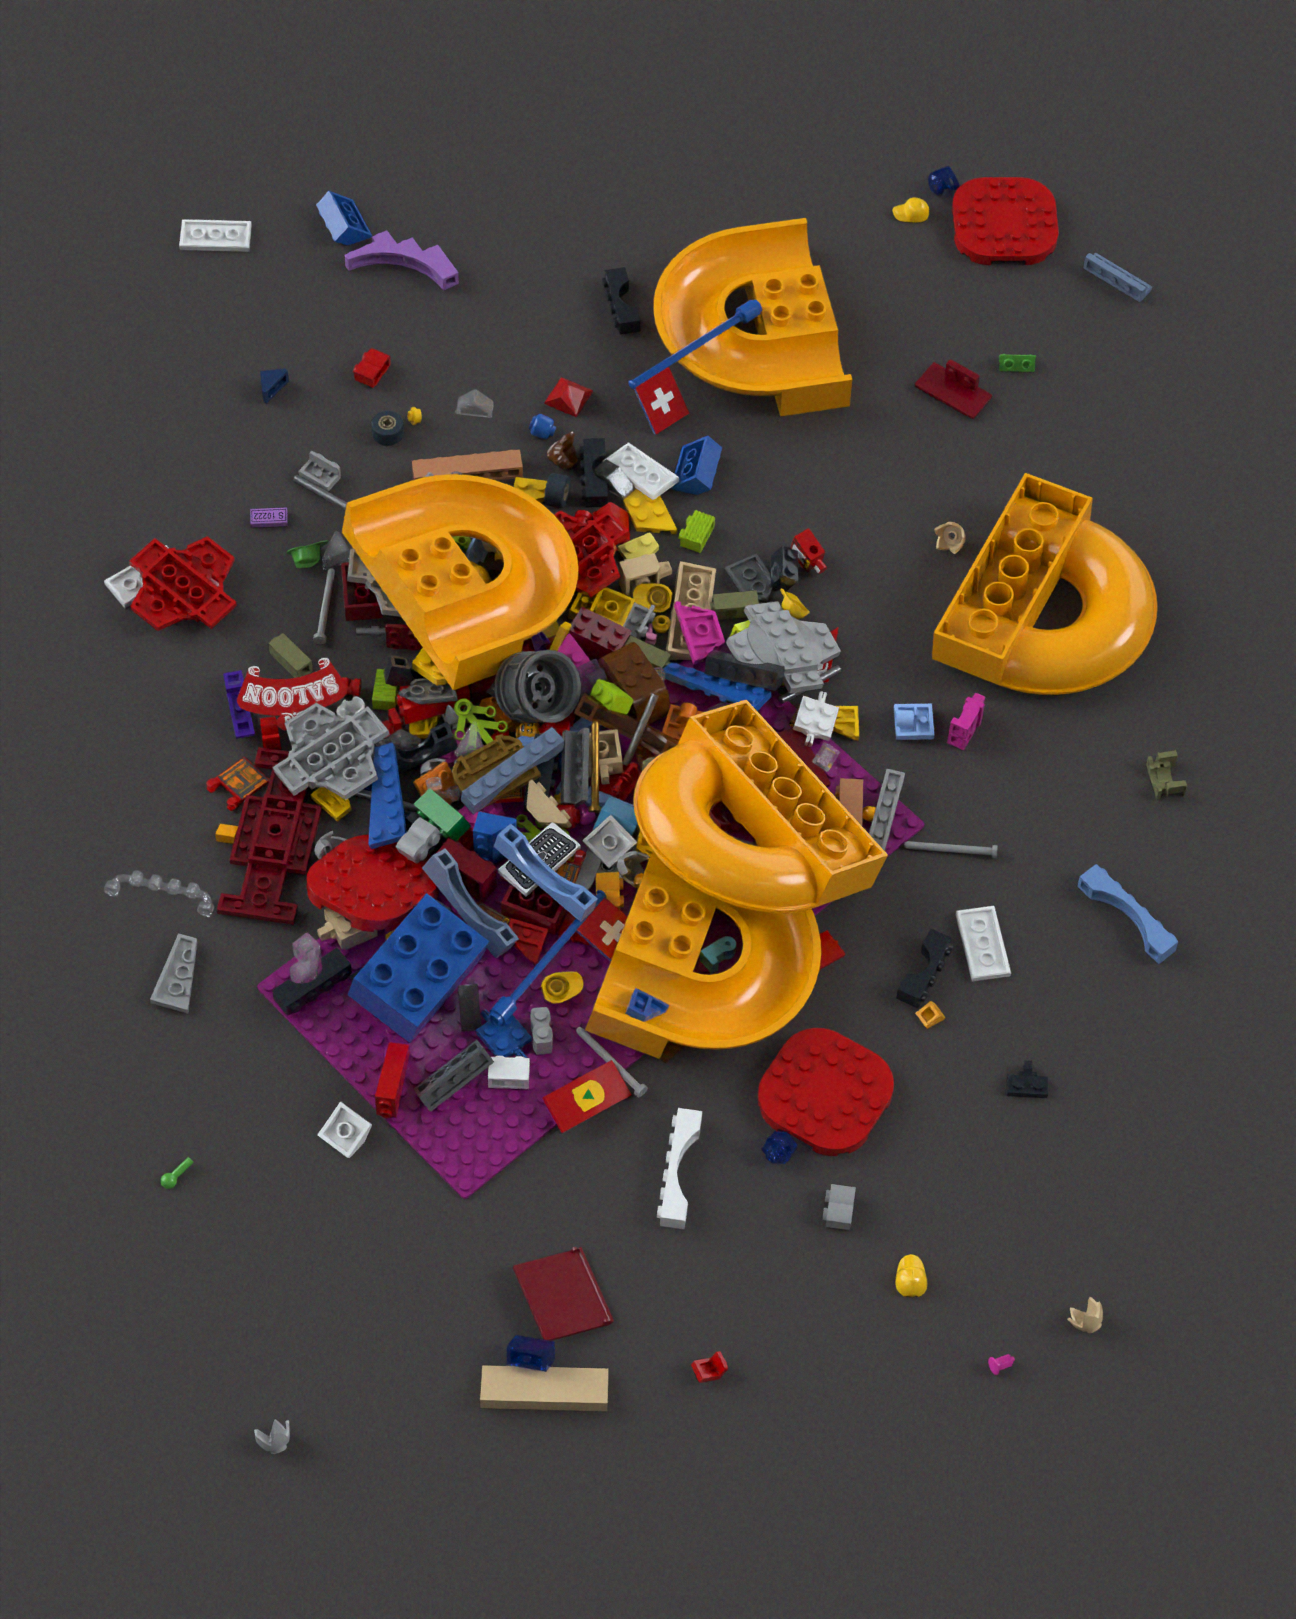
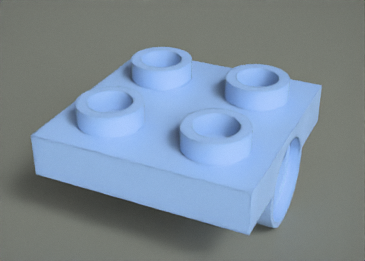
[894,704,934,740]

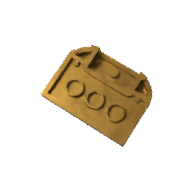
[452,734,541,811]

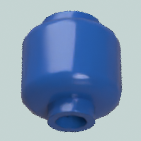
[528,414,556,440]

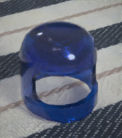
[928,166,960,195]

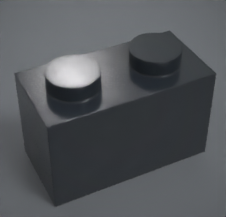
[771,545,798,592]

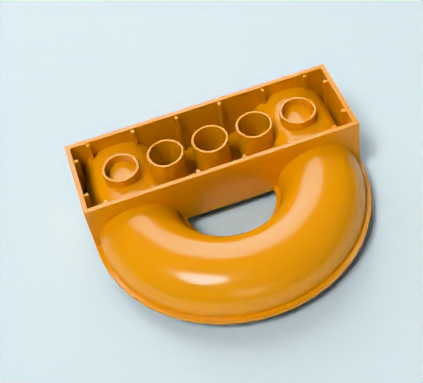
[654,218,852,416]
[932,473,1157,695]
[342,474,578,690]
[633,699,888,913]
[585,850,821,1059]

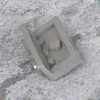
[299,451,341,492]
[623,602,656,640]

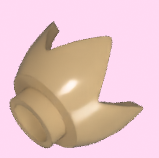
[934,522,966,554]
[1067,1297,1103,1333]

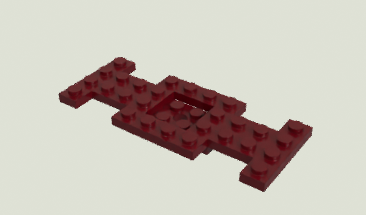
[217,747,322,925]

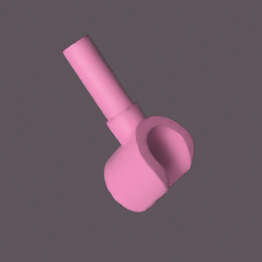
[645,623,657,645]

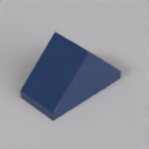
[260,369,289,404]

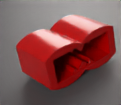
[353,348,391,388]

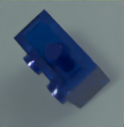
[507,1335,555,1372]

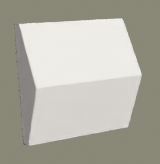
[582,815,637,868]
[318,1102,372,1158]

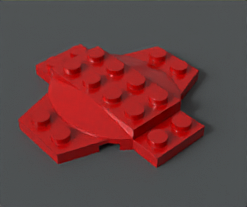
[554,510,630,598]
[129,536,237,631]

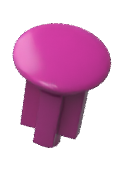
[577,803,596,825]
[988,1354,1015,1375]

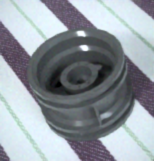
[494,650,581,723]

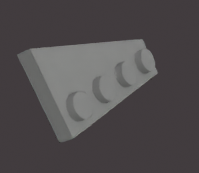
[150,933,198,1013]

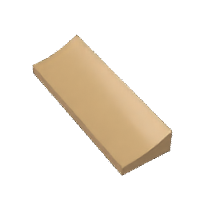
[666,561,716,662]
[480,1365,608,1411]

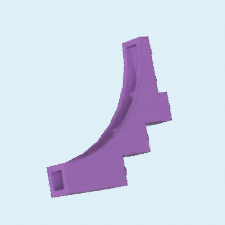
[345,230,459,291]

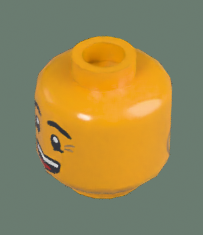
[516,722,540,738]

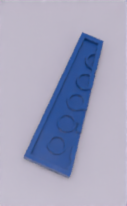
[661,663,771,711]
[368,742,407,849]

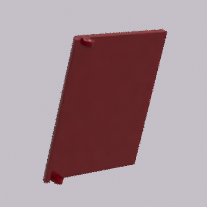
[513,1247,614,1342]

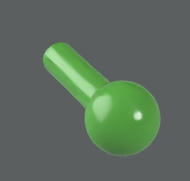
[160,1157,194,1189]

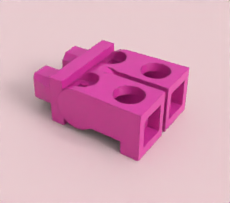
[947,693,985,750]

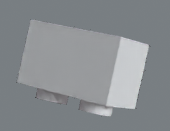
[488,1056,530,1089]

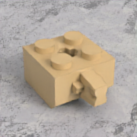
[619,553,672,598]
[588,729,623,785]
[317,908,378,950]

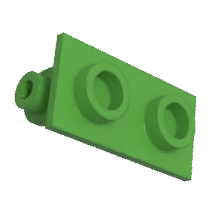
[999,354,1036,372]

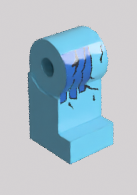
[700,936,736,974]

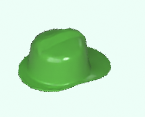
[286,540,329,568]

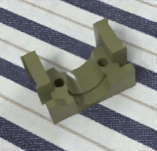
[1146,750,1187,800]

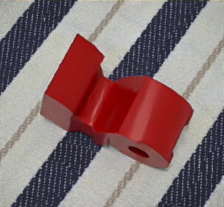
[260,716,281,750]

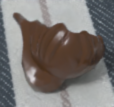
[547,431,578,469]

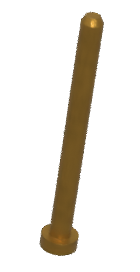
[589,721,602,813]

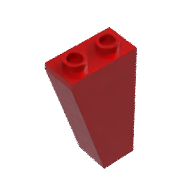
[397,685,470,724]
[375,1042,410,1118]

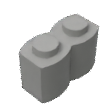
[396,817,441,864]
[530,1007,553,1055]
[822,1184,856,1230]

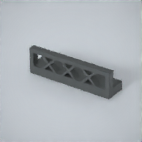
[561,728,589,807]
[413,1040,494,1112]

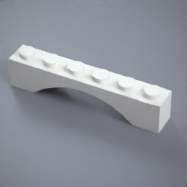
[657,1108,702,1229]

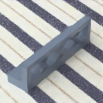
[1083,253,1152,302]

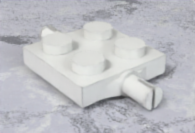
[793,691,839,747]

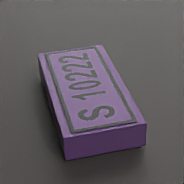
[250,508,288,528]

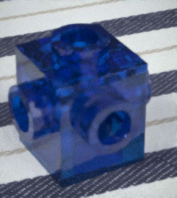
[761,1131,798,1164]

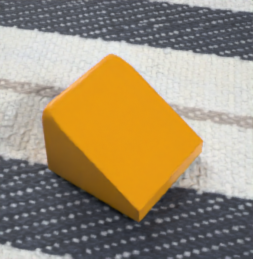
[215,824,238,844]
[915,1001,946,1029]

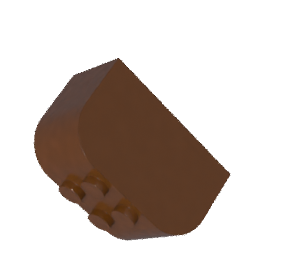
[599,642,670,725]

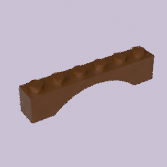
[574,693,679,756]

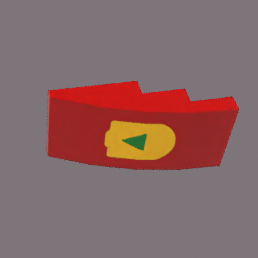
[542,1060,631,1133]

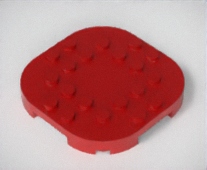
[952,177,1059,265]
[307,835,440,932]
[758,1028,894,1156]

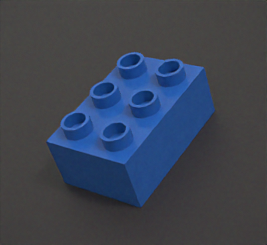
[348,893,489,1043]

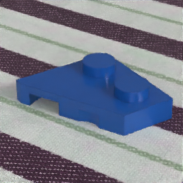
[625,988,669,1022]

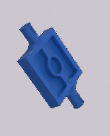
[476,1009,532,1058]

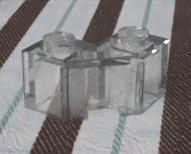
[290,932,321,983]

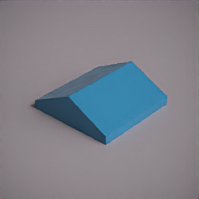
[593,796,638,837]

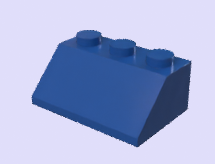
[316,191,372,246]
[671,435,722,495]
[473,811,517,864]

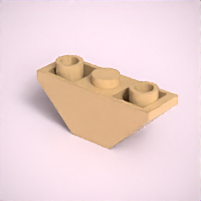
[527,780,572,828]

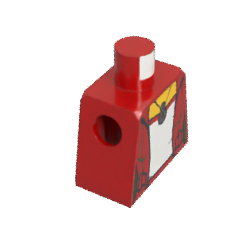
[791,528,827,574]

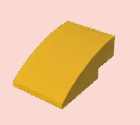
[568,587,636,626]

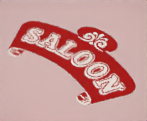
[237,658,347,731]

